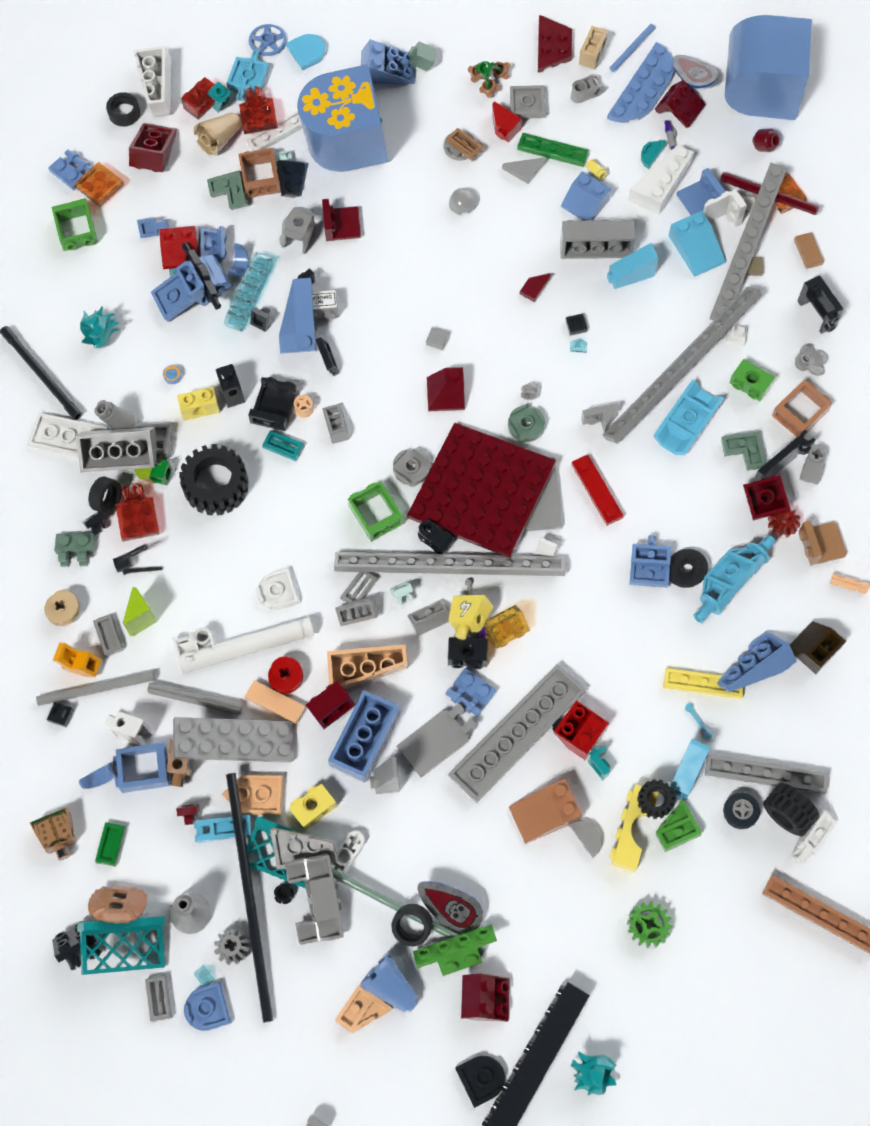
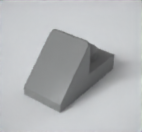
[581,403,619,432]

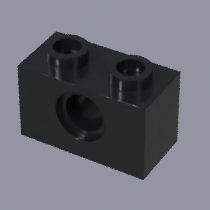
[448,637,488,669]

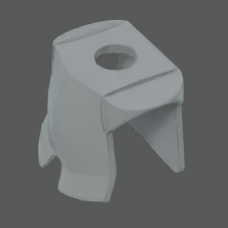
[279,207,315,254]

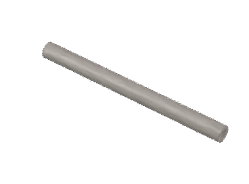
[36,671,155,706]

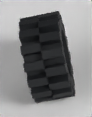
[637,779,676,819]

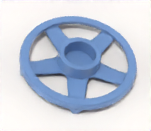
[249,24,286,56]

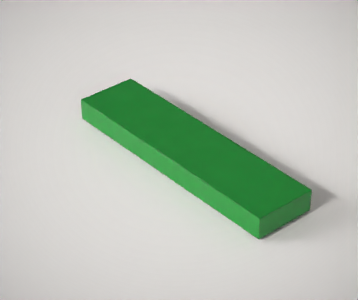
[517,133,589,167]

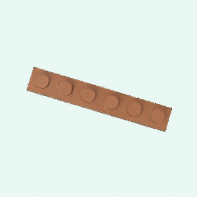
[762,875,870,954]

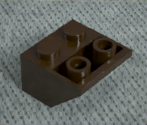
[790,621,846,674]

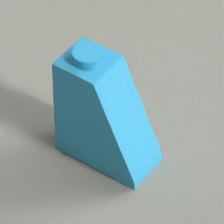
[607,243,659,289]
[670,739,710,800]

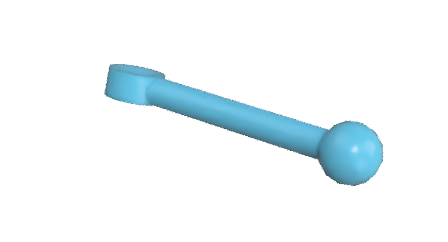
[685,704,713,739]

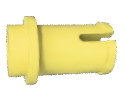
[585,159,607,180]

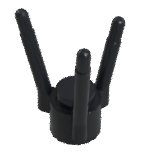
[113,544,163,575]

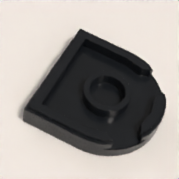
[455,1056,505,1108]

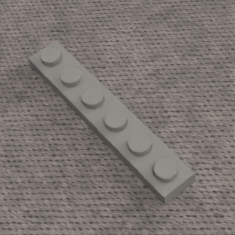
[705,754,829,794]

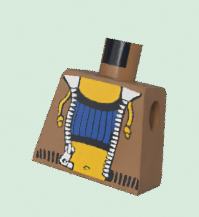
[167,739,195,787]

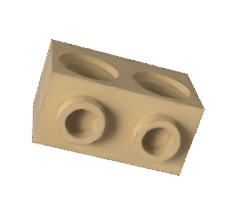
[579,26,608,70]

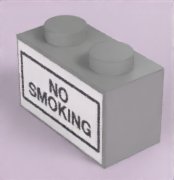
[312,289,339,320]

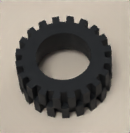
[179,444,249,516]

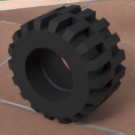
[763,783,820,837]

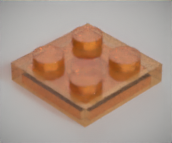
[74,162,125,207]

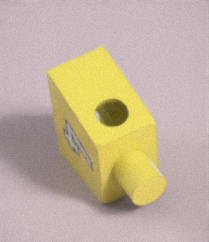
[448,595,493,640]

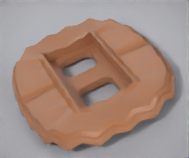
[88,885,147,924]

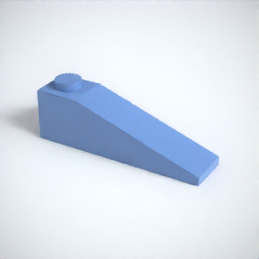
[279,278,316,353]
[717,631,797,692]

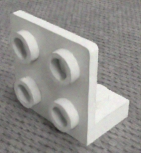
[703,189,747,227]

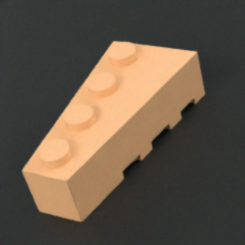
[327,644,408,690]

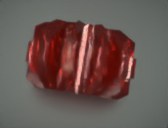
[768,509,800,538]

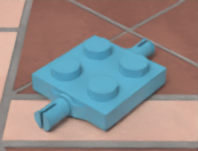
[226,50,269,101]

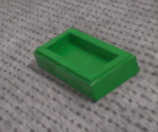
[95,822,126,867]

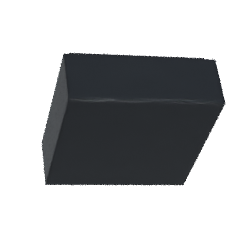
[565,313,588,336]

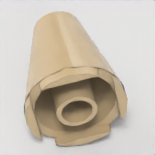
[194,112,241,156]

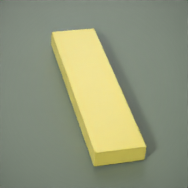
[663,668,744,699]

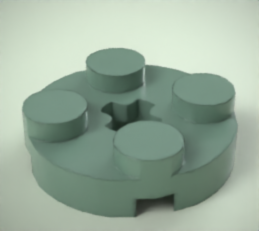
[508,405,545,443]

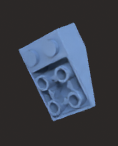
[361,39,415,84]

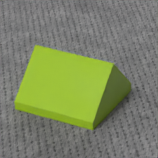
[123,587,157,636]

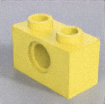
[177,387,220,421]
[289,783,337,831]

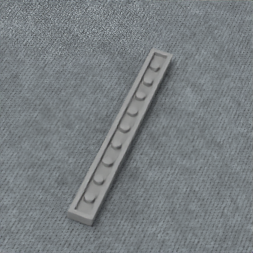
[709,162,787,321]

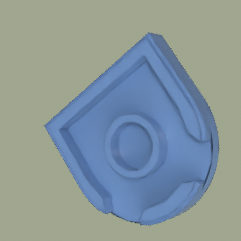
[184,981,231,1031]

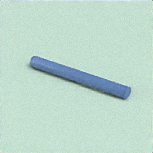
[609,24,655,72]

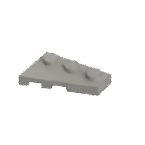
[270,827,338,870]

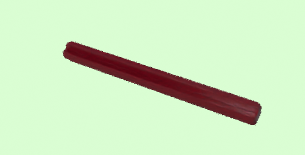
[720,172,819,215]

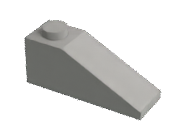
[370,757,400,794]

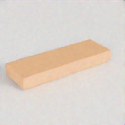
[244,680,306,725]

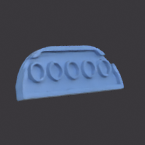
[607,42,674,123]

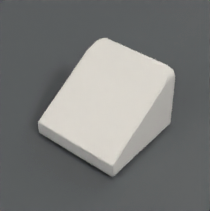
[737,190,755,211]
[534,537,558,556]

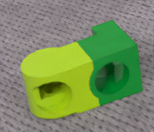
[134,460,172,485]

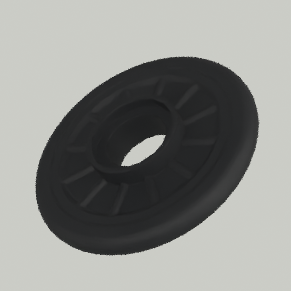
[669,549,708,588]

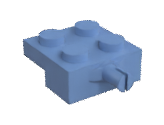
[629,535,671,588]

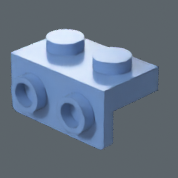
[198,226,227,263]

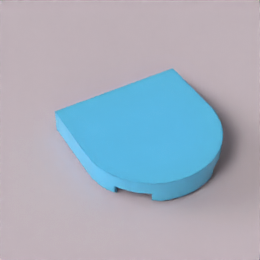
[286,34,325,70]

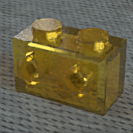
[483,605,530,649]

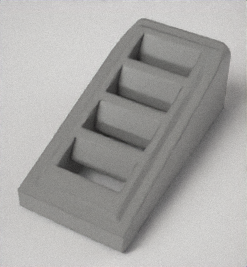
[322,403,350,444]
[335,596,379,626]

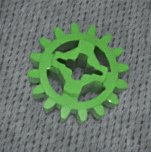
[626,901,673,948]

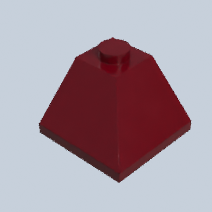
[427,367,465,412]

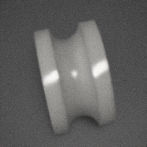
[521,384,538,400]

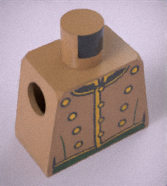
[29,808,76,861]

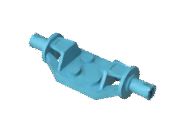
[693,534,776,624]

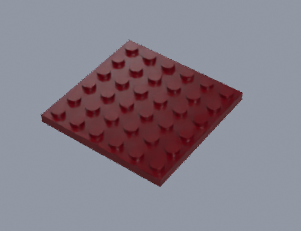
[407,422,557,559]

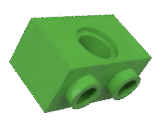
[729,359,775,402]

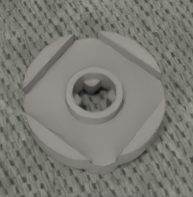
[393,449,430,487]

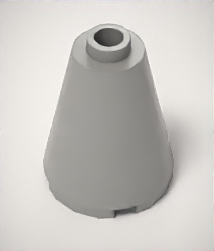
[170,892,211,934]

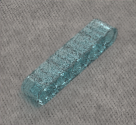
[224,252,274,332]

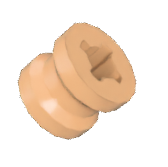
[294,395,313,418]

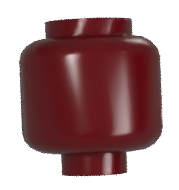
[752,129,780,152]

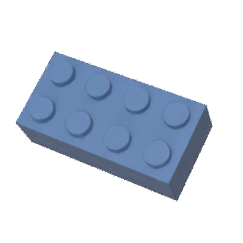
[328,690,400,783]

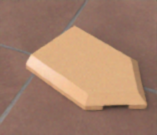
[222,775,283,815]

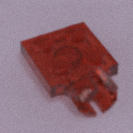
[239,86,278,135]
[115,483,160,542]

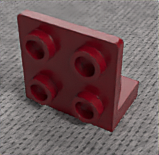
[655,80,705,128]
[322,199,361,241]

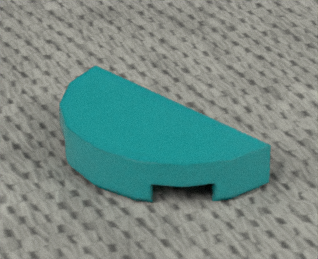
[641,140,667,170]

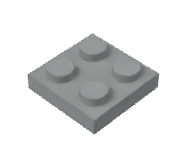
[510,85,545,118]

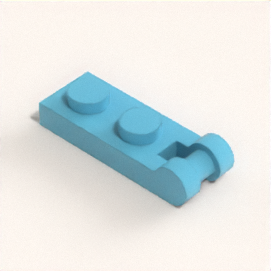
[194,815,252,843]

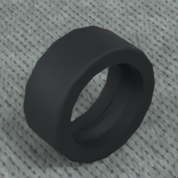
[106,92,140,127]
[88,476,122,515]
[391,904,433,946]

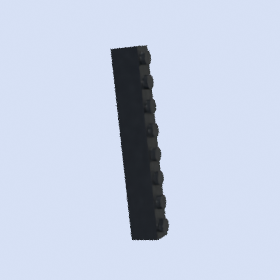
[481,982,590,1126]

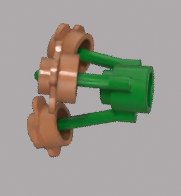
[468,61,511,98]

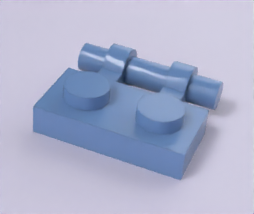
[48,149,94,191]
[445,668,497,717]

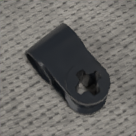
[418,520,454,554]

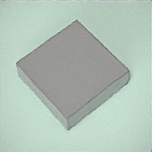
[426,327,449,350]

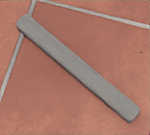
[147,682,243,714]

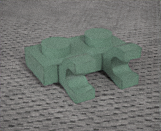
[54,533,95,567]

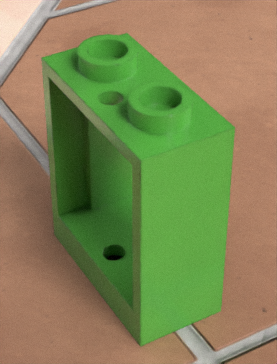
[51,198,98,251]
[348,481,404,542]

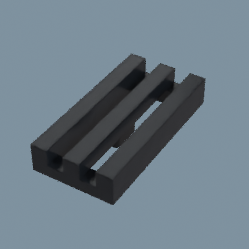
[315,337,339,376]

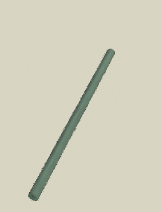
[332,868,486,956]

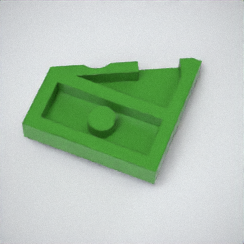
[655,800,702,852]

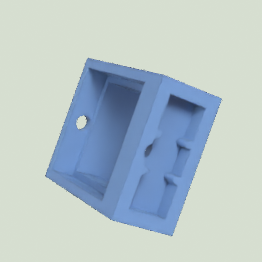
[113,742,170,793]

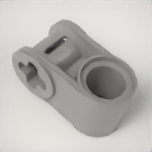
[570,74,605,103]
[799,446,826,485]

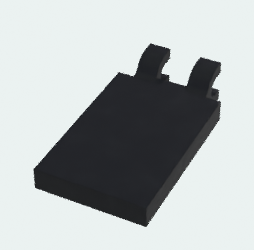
[753,430,816,482]

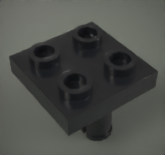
[52,919,101,970]

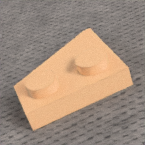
[335,985,393,1033]

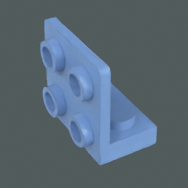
[676,168,726,215]

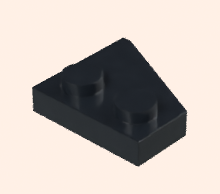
[276,160,306,198]

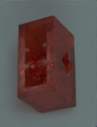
[181,77,215,120]

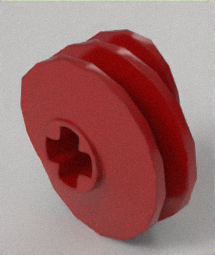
[268,656,303,694]

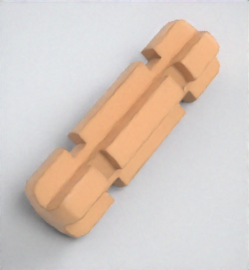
[830,574,869,594]

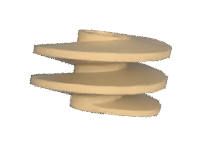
[44,590,80,626]

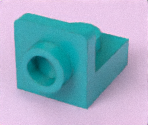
[208,82,232,112]
[588,746,611,781]

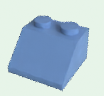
[561,171,611,221]

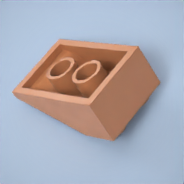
[509,779,582,844]

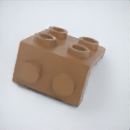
[798,521,847,566]

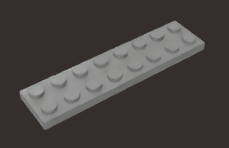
[448,664,586,803]

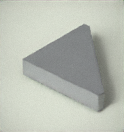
[502,157,547,184]

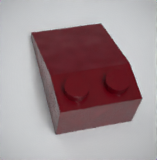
[129,123,177,172]

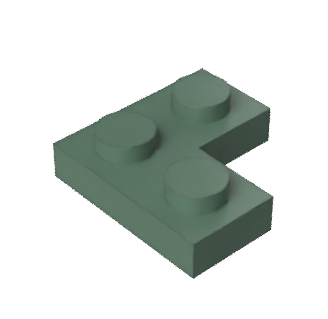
[207,170,248,210]
[721,432,766,471]

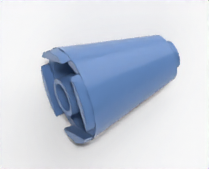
[359,954,418,1012]

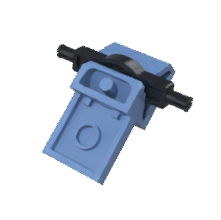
[151,242,232,322]

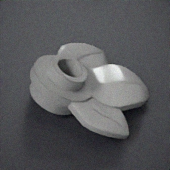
[795,344,828,376]

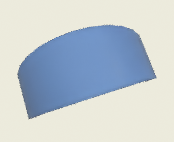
[228,243,249,276]
[79,763,115,789]

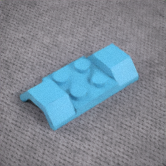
[653,379,724,455]

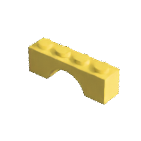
[609,784,659,873]

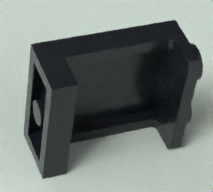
[797,275,844,334]
[248,377,298,432]

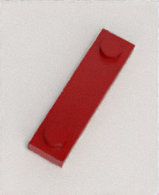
[571,454,624,526]

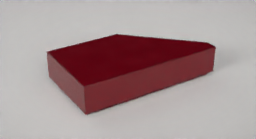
[520,273,552,302]

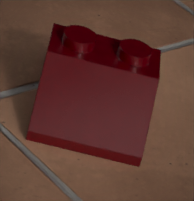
[743,474,791,521]

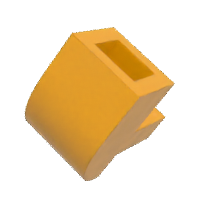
[52,642,102,678]

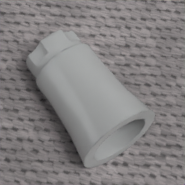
[94,400,135,430]

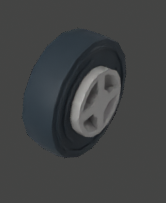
[723,792,760,829]

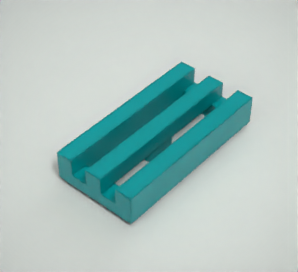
[262,430,304,461]

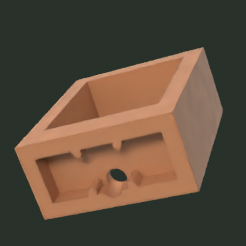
[238,148,281,198]
[772,380,832,437]

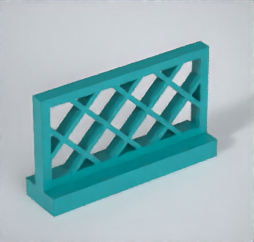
[247,816,306,889]
[77,916,165,975]

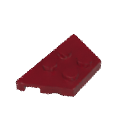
[537,15,572,73]

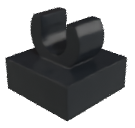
[250,307,270,332]
[82,511,106,534]
[46,702,74,728]

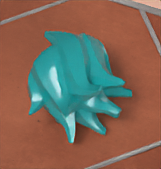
[80,306,120,348]
[570,1051,617,1095]

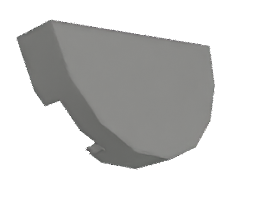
[569,821,601,858]

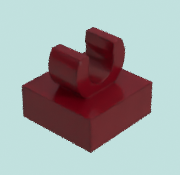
[176,803,200,825]

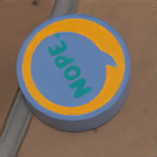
[163,365,182,384]

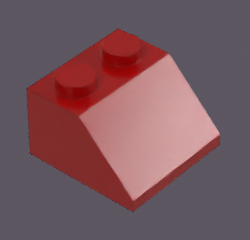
[160,226,199,269]

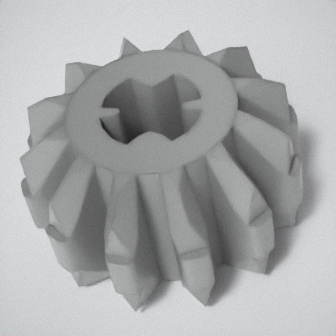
[214,928,250,965]

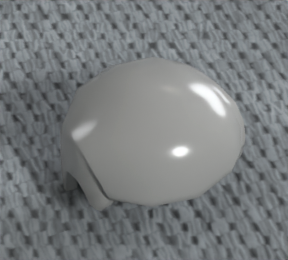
[449,188,477,215]

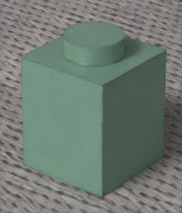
[409,41,437,71]

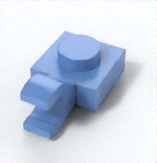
[137,217,169,238]

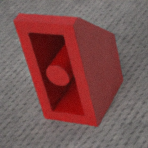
[492,101,522,143]

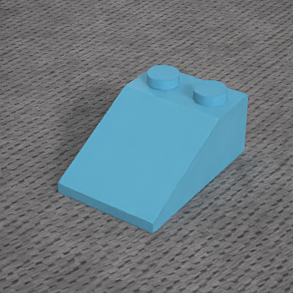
[668,211,726,277]

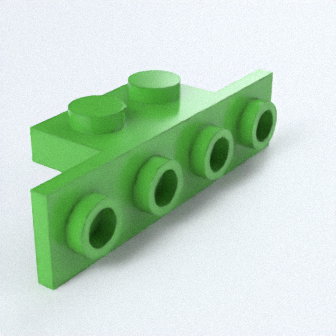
[413,924,497,976]

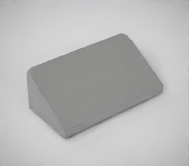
[407,600,450,636]

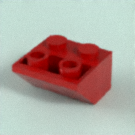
[553,700,609,760]

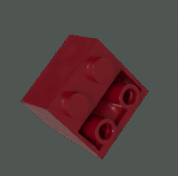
[305,681,356,729]
[461,973,510,1022]

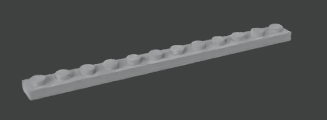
[602,286,762,444]
[334,552,565,576]

